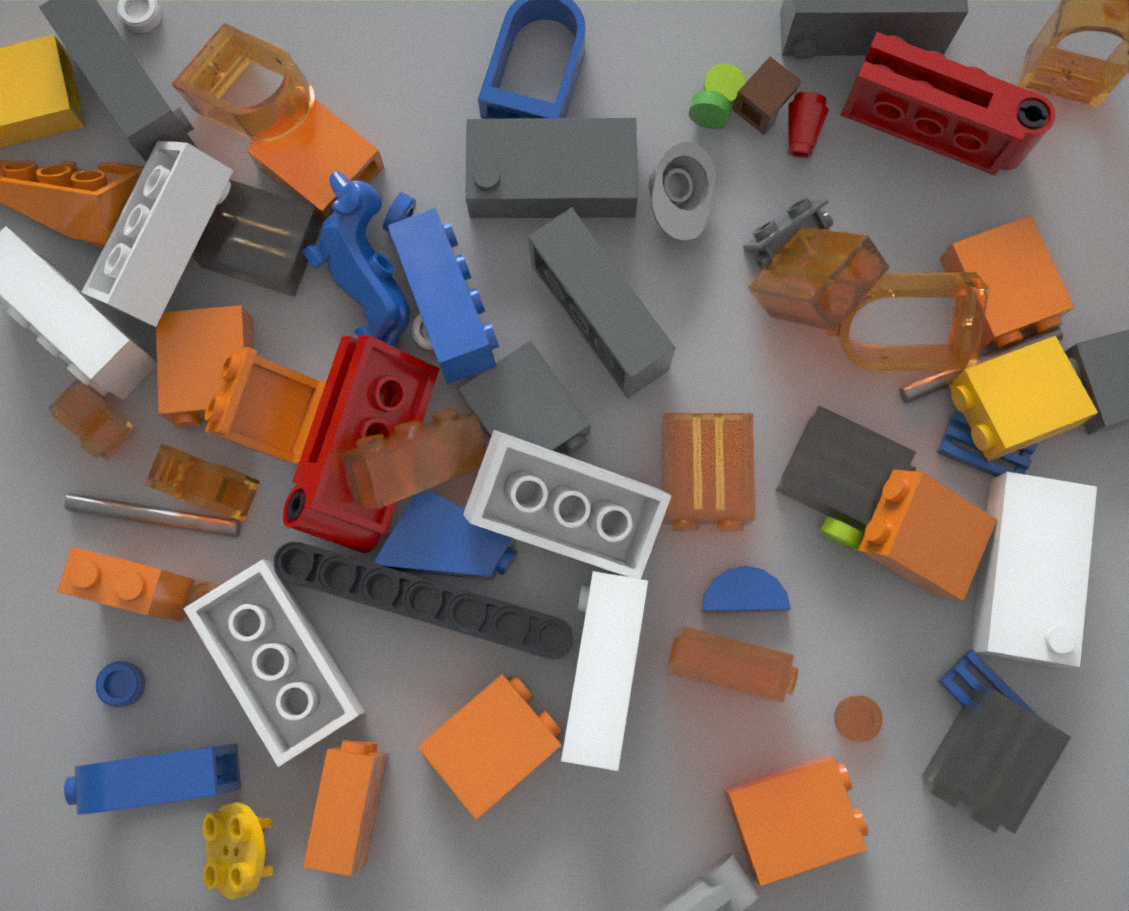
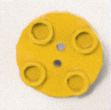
[202,802,273,900]

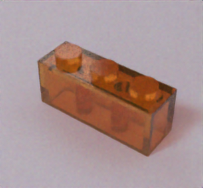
[341,408,486,509]

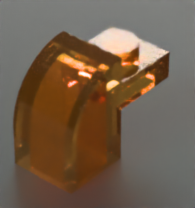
[49,378,137,461]
[144,444,260,522]

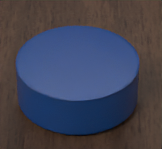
[382,192,417,233]
[96,662,145,707]

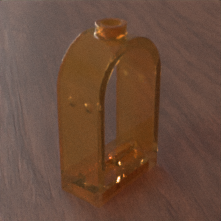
[1018,0,1129,107]
[172,23,314,142]
[825,272,989,371]

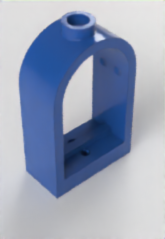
[478,0,586,119]
[64,744,241,815]

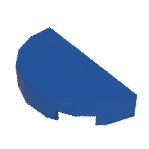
[701,566,791,612]

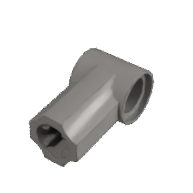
[661,853,760,911]

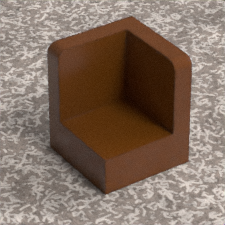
[733,57,801,135]

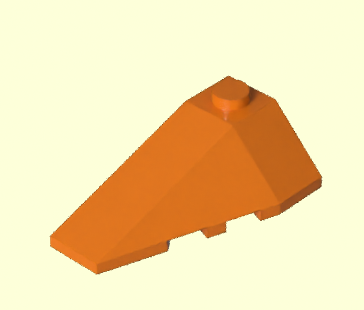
[0,160,144,247]

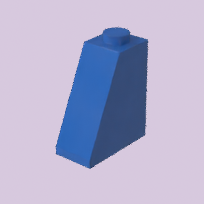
[374,484,517,580]

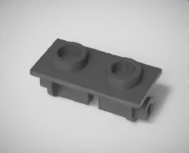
[743,198,834,271]

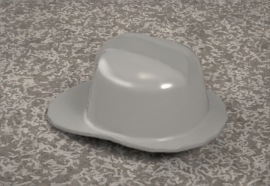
[648,141,716,242]

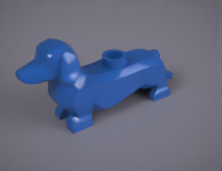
[301,170,411,347]

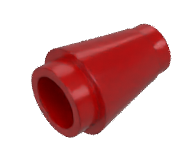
[787,92,829,158]

